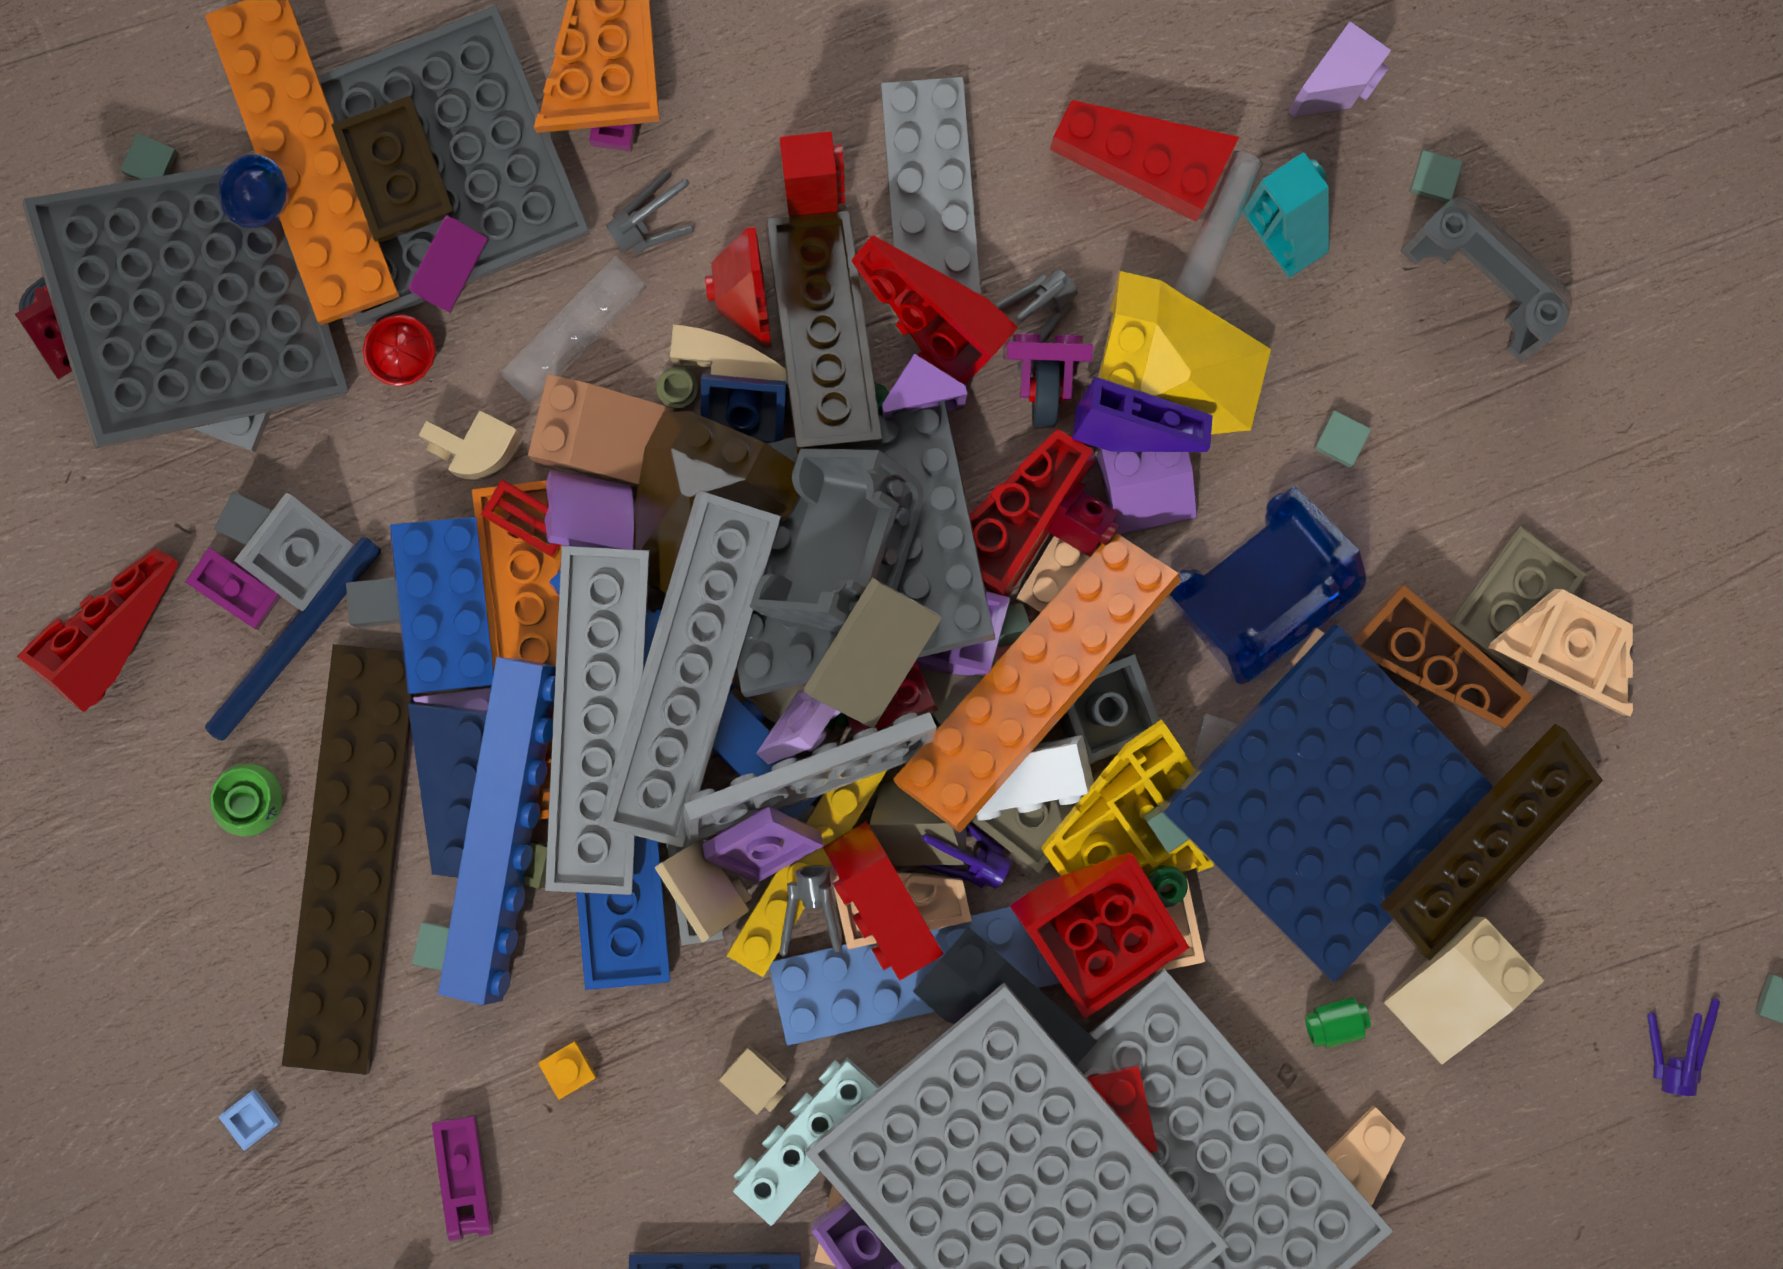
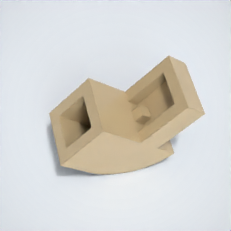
[418,410,522,480]

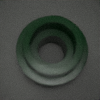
[1147,866,1188,908]

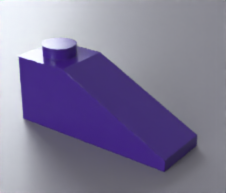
[1072,377,1213,452]

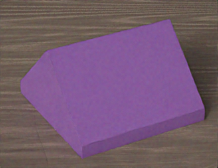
[882,354,967,419]
[812,1199,904,1269]

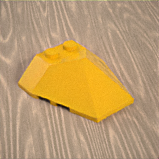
[1098,271,1271,434]
[1041,719,1214,877]

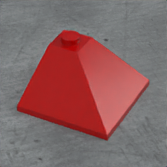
[1009,852,1190,1019]

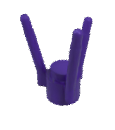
[918,821,1011,889]
[1647,998,1720,1096]

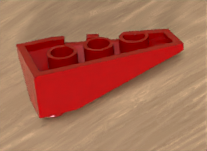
[705,227,772,348]
[851,235,1018,385]
[16,548,178,712]

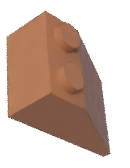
[528,374,674,486]

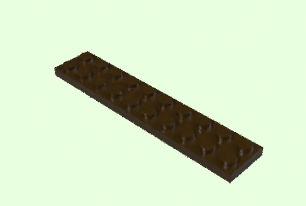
[282,644,415,1075]

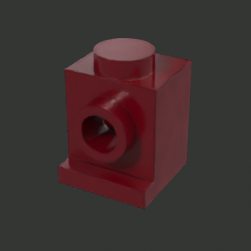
[1048,481,1120,557]

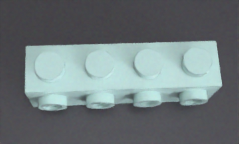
[733,1057,880,1226]

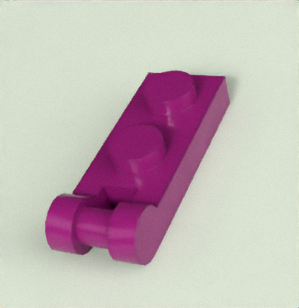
[431,1115,493,1241]

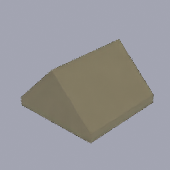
[869,781,967,866]

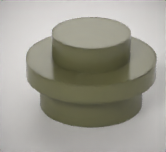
[656,367,698,409]

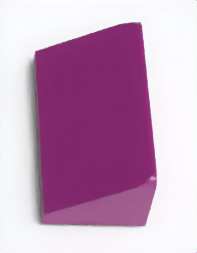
[408,215,488,313]

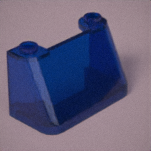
[1167,485,1367,684]

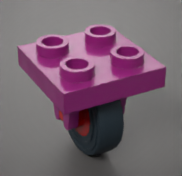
[1003,334,1093,428]

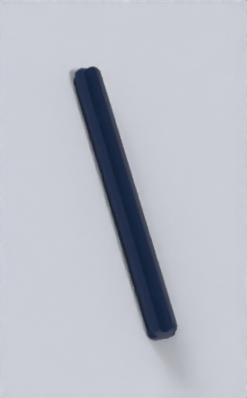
[205,537,381,741]

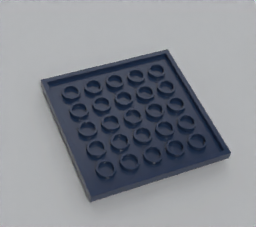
[1159,624,1493,982]

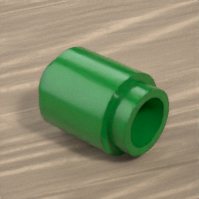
[1304,997,1371,1049]

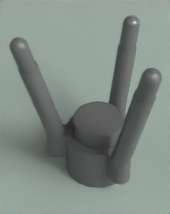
[606,170,694,254]
[994,269,1078,372]
[779,865,844,956]

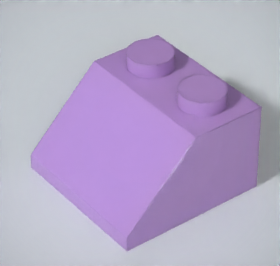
[1288,22,1391,117]

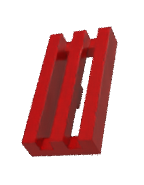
[480,479,561,559]

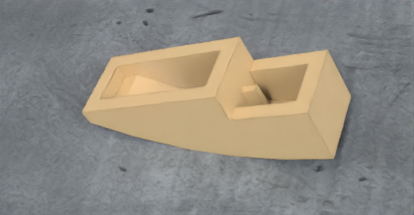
[670,324,788,387]

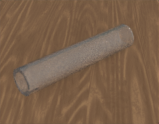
[1174,150,1263,306]

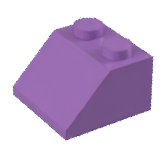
[1097,448,1197,535]

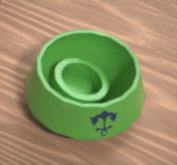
[209,763,283,837]

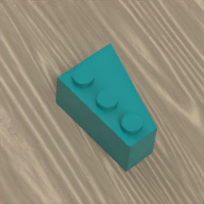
[1242,152,1329,279]

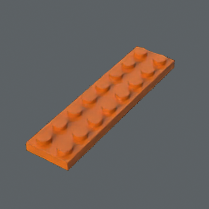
[204,0,400,325]
[472,480,564,820]
[893,533,1180,833]

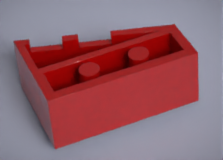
[822,821,944,981]

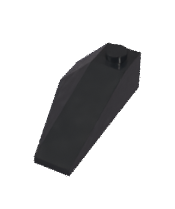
[912,927,1097,1066]

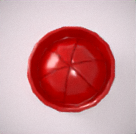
[362,314,436,387]

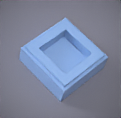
[219,1089,281,1151]

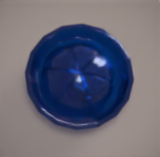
[218,154,290,228]

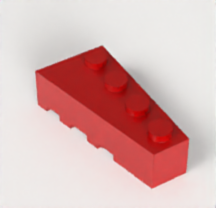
[1050,100,1239,222]
[779,131,845,216]
[969,429,1095,597]

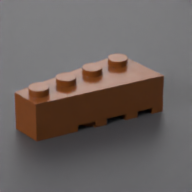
[1351,585,1533,729]

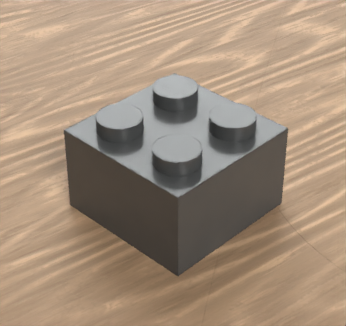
[1060,654,1160,764]

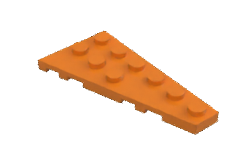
[534,0,660,133]

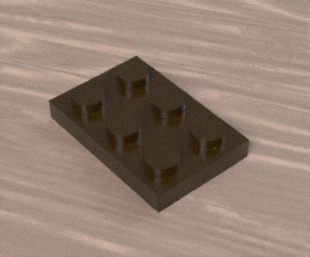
[331,96,456,243]

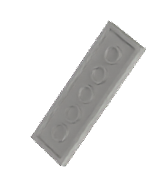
[881,77,981,295]
[684,712,937,844]

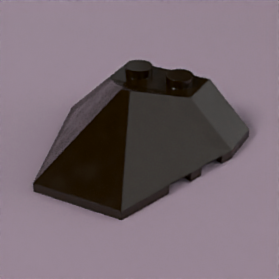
[633,412,801,593]

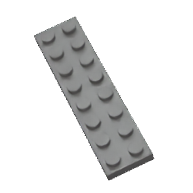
[598,491,781,848]
[545,546,650,895]

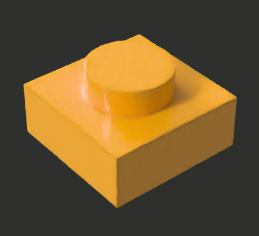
[538,1040,597,1100]

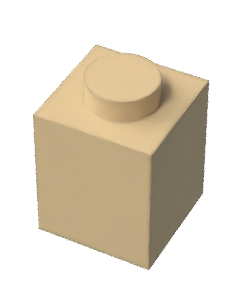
[719,1044,787,1115]

